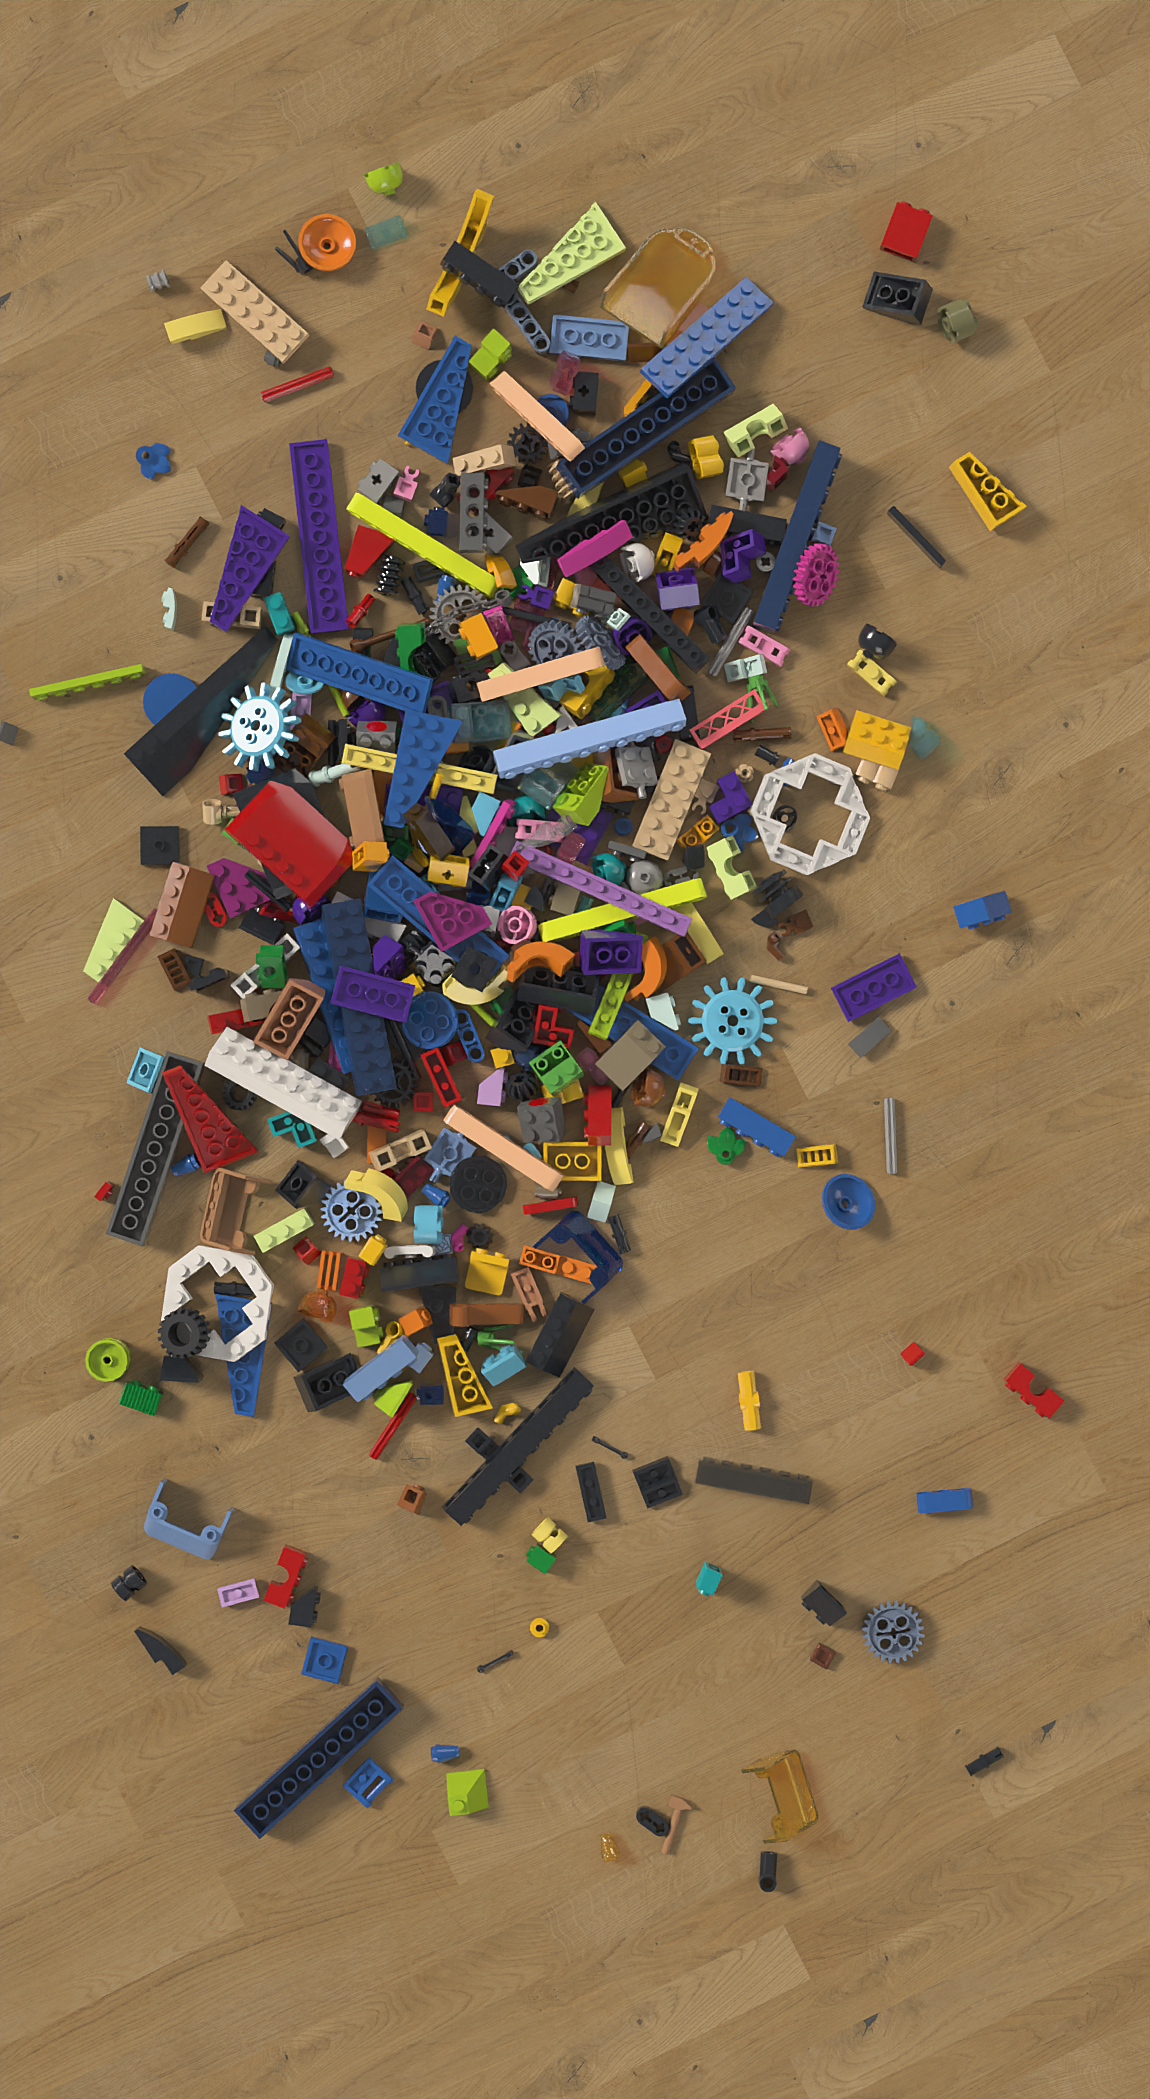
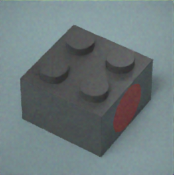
[356,721,397,754]
[517,1097,567,1143]

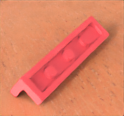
[689,689,766,750]

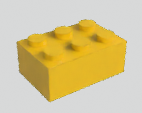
[843,710,911,770]
[544,1142,601,1181]

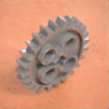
[429,584,488,647]

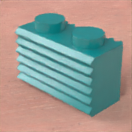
[263,592,296,637]
[696,1562,723,1597]

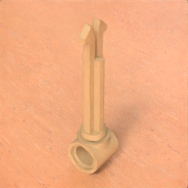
[202,799,240,825]

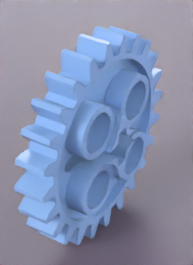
[321,1180,383,1242]

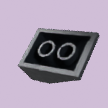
[862,271,933,325]
[293,1353,357,1412]

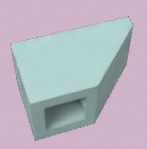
[646,993,681,1031]

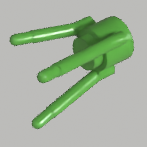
[746,674,778,724]
[478,1324,523,1354]

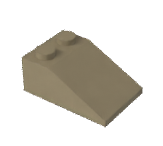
[595,1020,666,1091]

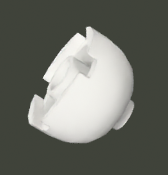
[620,543,655,583]

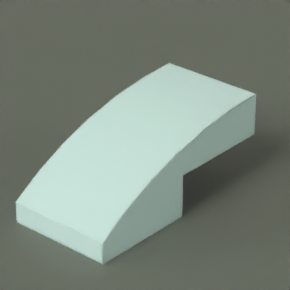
[724,654,767,683]

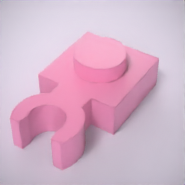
[393,466,419,502]

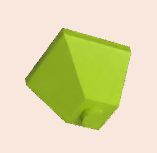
[373,1379,414,1417]
[446,1769,489,1816]

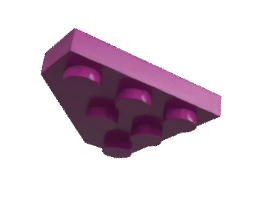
[207,858,271,918]
[413,892,492,952]

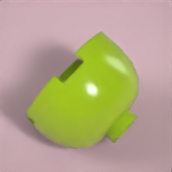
[364,162,403,196]

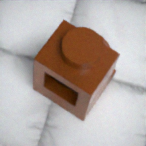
[397,1483,427,1515]

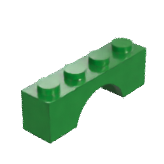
[395,622,430,699]

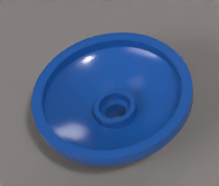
[822,1174,875,1230]

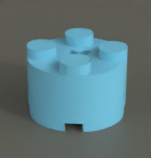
[414,1205,444,1244]

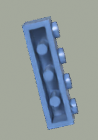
[343,1334,419,1403]

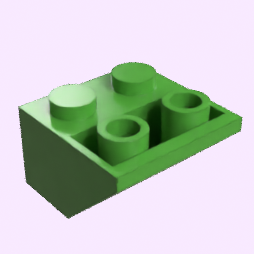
[529,1041,584,1097]

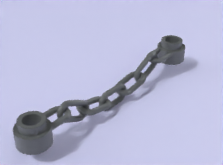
[425,590,512,636]

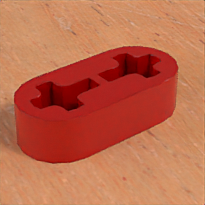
[204,893,228,927]

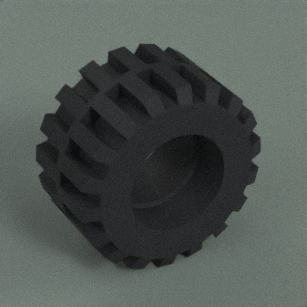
[158,1308,211,1358]

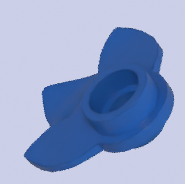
[136,443,171,480]
[721,814,758,852]

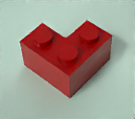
[532,1004,574,1049]

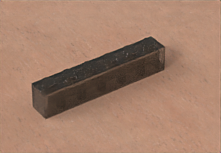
[695,1456,813,1504]

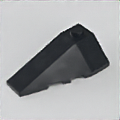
[485,983,538,1052]

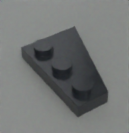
[419,1285,457,1344]

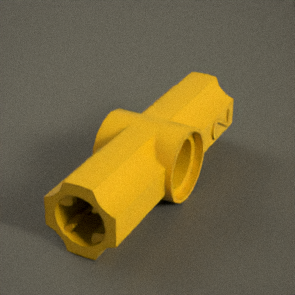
[737,1371,761,1431]

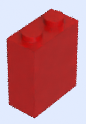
[879,201,933,263]

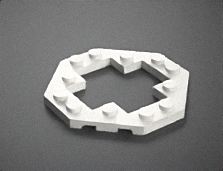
[750,753,870,875]
[161,1245,274,1362]

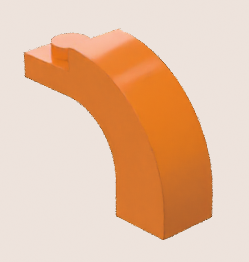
[624,936,667,1002]
[507,942,575,983]

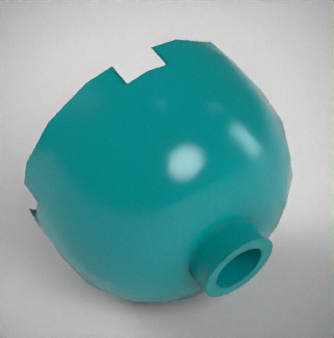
[507,794,546,828]
[591,853,626,886]

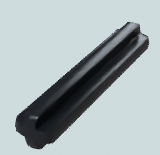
[245,869,293,912]

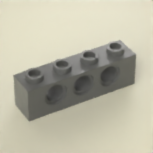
[459,473,488,553]

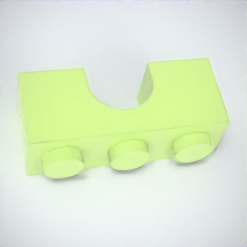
[724,404,788,457]
[706,835,757,899]
[254,1207,315,1253]

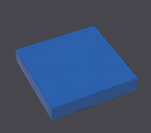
[301,1636,348,1684]

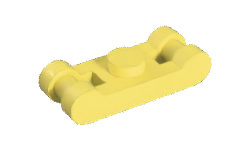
[847,650,897,697]

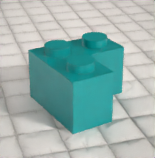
[267,1111,318,1148]

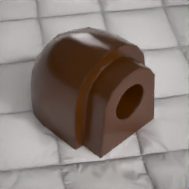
[342,690,366,711]

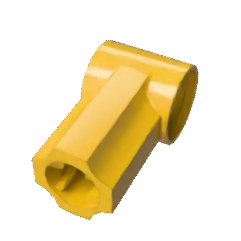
[377,1321,410,1354]

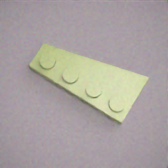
[488,663,562,737]
[83,898,145,983]

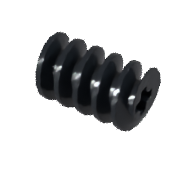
[373,554,406,597]

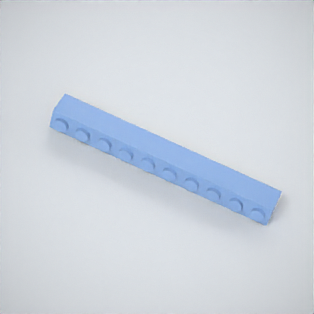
[493,698,686,779]

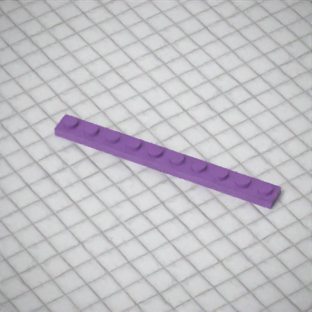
[510,841,692,937]

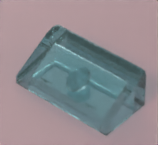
[365,215,408,250]

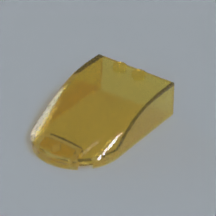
[600,227,716,349]

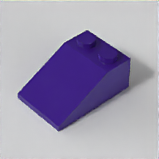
[579,930,643,975]

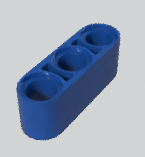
[457,1010,485,1062]
[916,1488,973,1513]

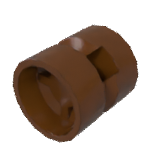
[690,551,722,577]

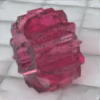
[557,831,585,864]

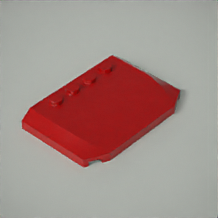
[224,781,353,909]

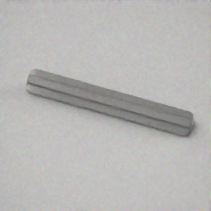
[708,607,753,676]
[884,1098,897,1174]

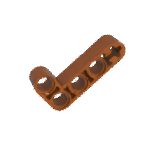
[626,634,691,702]
[450,1303,524,1327]

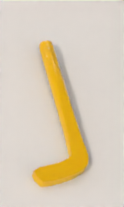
[412,773,444,868]

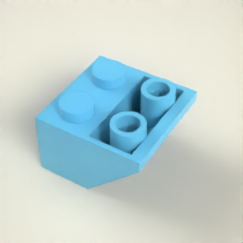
[472,792,502,838]
[481,1344,527,1386]

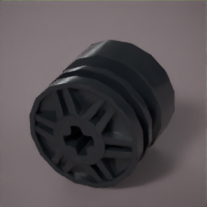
[752,869,803,919]

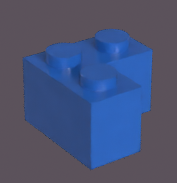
[953,891,1012,930]

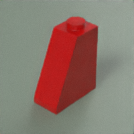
[344,525,395,578]

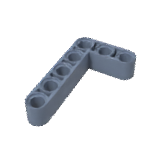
[498,250,550,356]

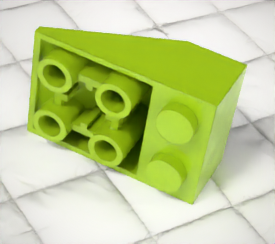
[553,762,609,826]

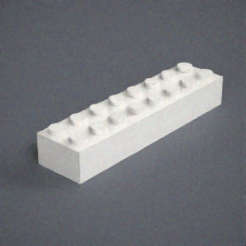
[205,1027,362,1140]

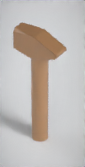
[661,1794,691,1855]

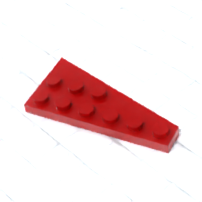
[162,1065,258,1173]

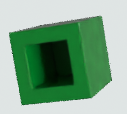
[525,1543,556,1574]

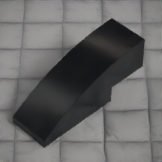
[134,1626,187,1675]

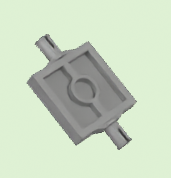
[725,448,769,511]
[614,741,658,799]

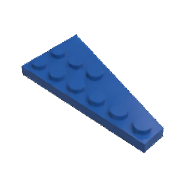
[398,336,472,465]
[383,710,463,828]
[215,1294,273,1417]

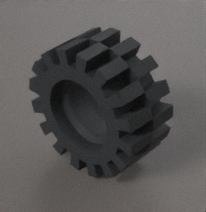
[222,1079,257,1110]

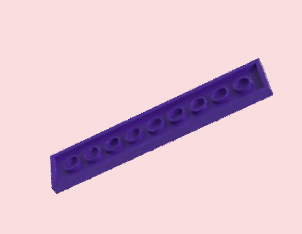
[289,439,349,634]

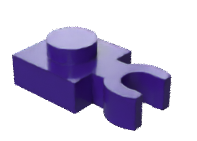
[518,585,554,611]

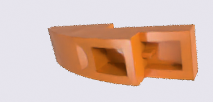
[673,511,733,572]
[519,1245,600,1285]

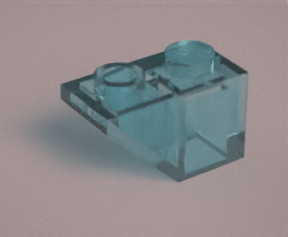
[909,715,941,760]

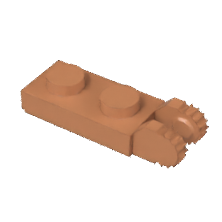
[511,1266,548,1322]

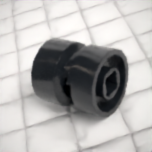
[111,1565,148,1601]

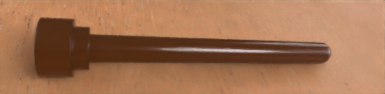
[349,617,434,654]

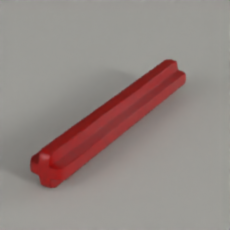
[261,367,334,402]
[369,1392,417,1460]

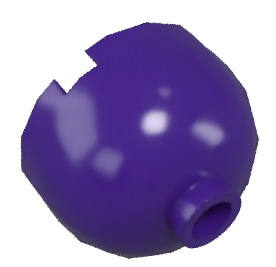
[613,617,652,656]
[347,699,386,728]
[292,895,331,925]

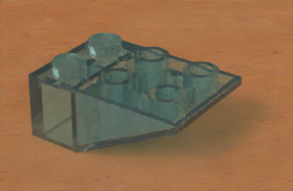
[447,700,512,744]
[518,762,578,810]

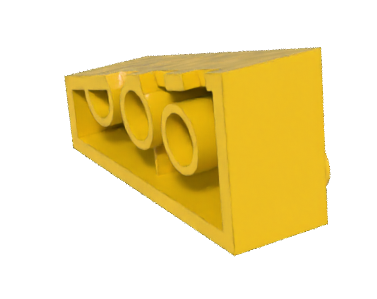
[949,452,1027,531]
[437,1334,493,1417]

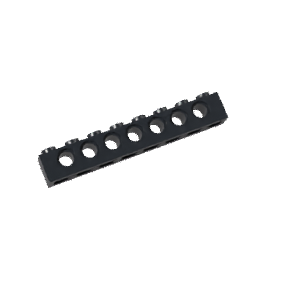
[588,556,709,674]

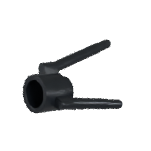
[275,230,313,275]

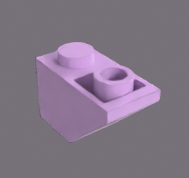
[477,1068,508,1106]

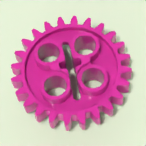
[793,543,840,607]

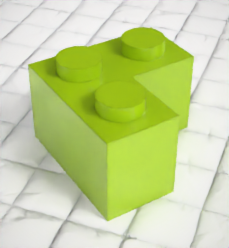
[469,328,512,381]
[349,1304,384,1348]

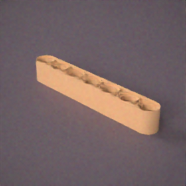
[490,371,585,462]
[477,647,605,702]
[443,1104,564,1192]

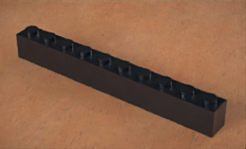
[442,1367,594,1526]

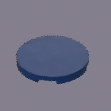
[143,673,197,725]
[402,991,459,1049]

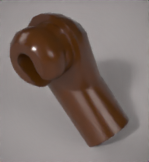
[767,932,786,961]

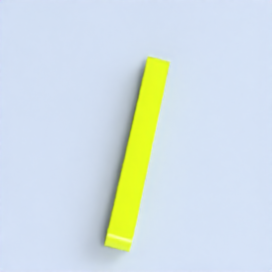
[346,493,499,599]
[538,878,707,943]

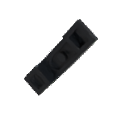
[465,1427,534,1494]

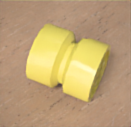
[531,1517,568,1554]

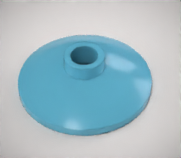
[286,672,324,694]

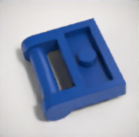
[343,1756,394,1808]

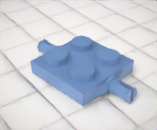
[423,1127,476,1183]

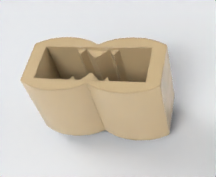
[855,758,900,792]

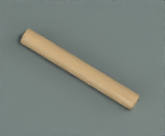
[750,975,808,994]

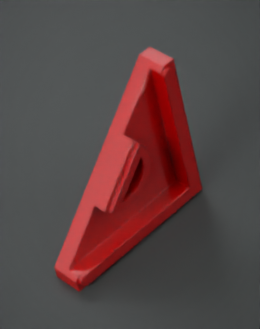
[259,901,298,924]

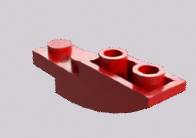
[207,1002,276,1035]

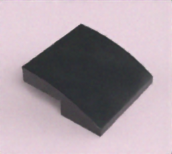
[632,1456,683,1509]

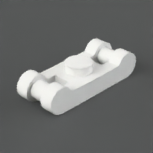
[384,1244,437,1259]

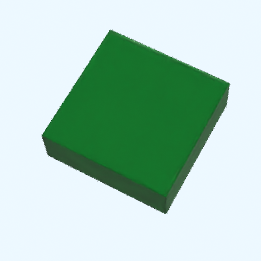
[387,835,414,861]

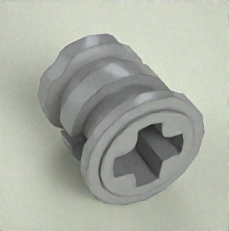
[146,269,170,292]
[756,552,775,573]

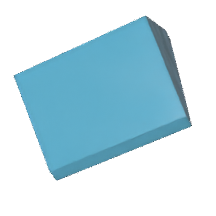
[126,1047,165,1094]

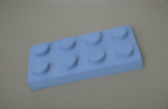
[549,314,629,362]

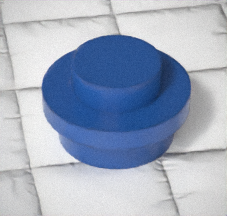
[614,817,633,837]

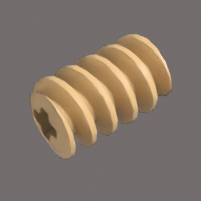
[546,459,576,502]

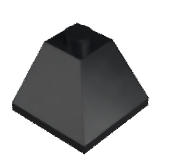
[275,1160,331,1209]
[160,1354,203,1383]

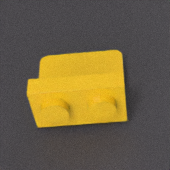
[465,1248,510,1295]

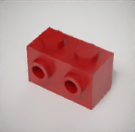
[339,1256,370,1299]

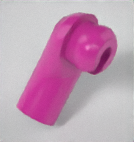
[451,1223,469,1252]

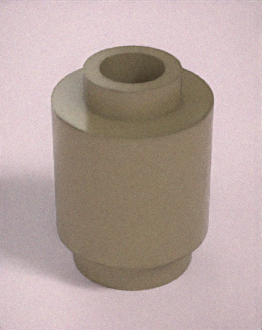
[290,1049,309,1072]
[535,1182,562,1199]

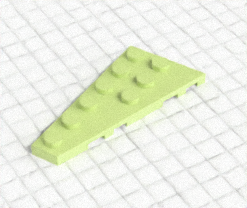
[518,202,626,305]

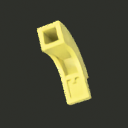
[442,962,508,1005]
[344,1168,408,1222]

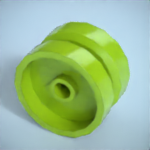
[85,1337,131,1382]

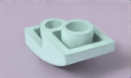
[161,587,177,631]
[601,607,631,631]

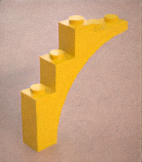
[426,189,494,317]

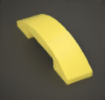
[673,903,724,964]
[605,1107,634,1185]

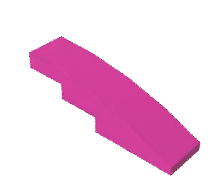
[557,520,633,577]

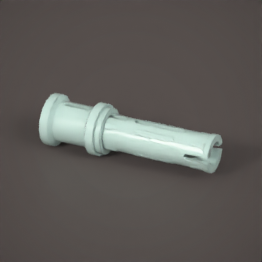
[309,764,364,787]

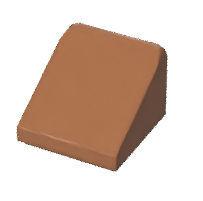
[412,321,438,350]

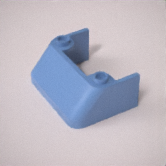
[144,1478,235,1559]

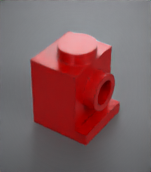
[501,850,530,882]

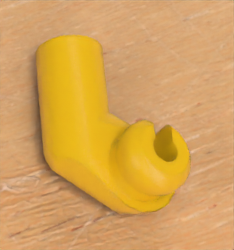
[494,1403,521,1425]

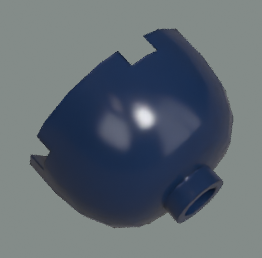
[512,1040,550,1071]

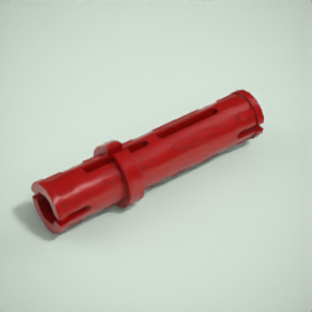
[352,1111,401,1133]

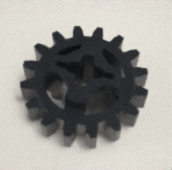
[507,422,548,465]

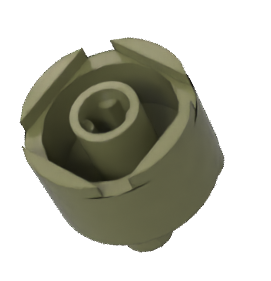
[937,299,979,344]

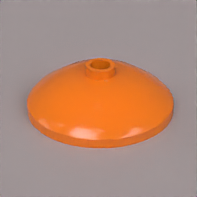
[298,214,356,271]

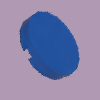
[537,394,570,427]

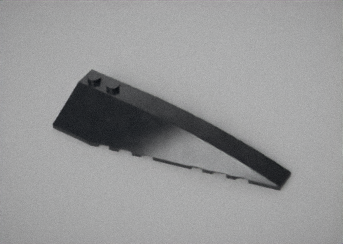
[515,462,709,564]
[124,626,278,797]

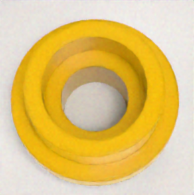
[530,1618,549,1637]

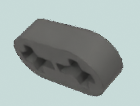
[663,866,699,887]

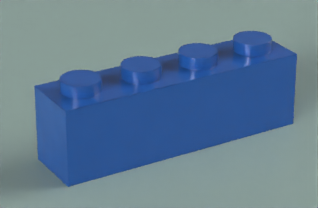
[717,1097,795,1157]

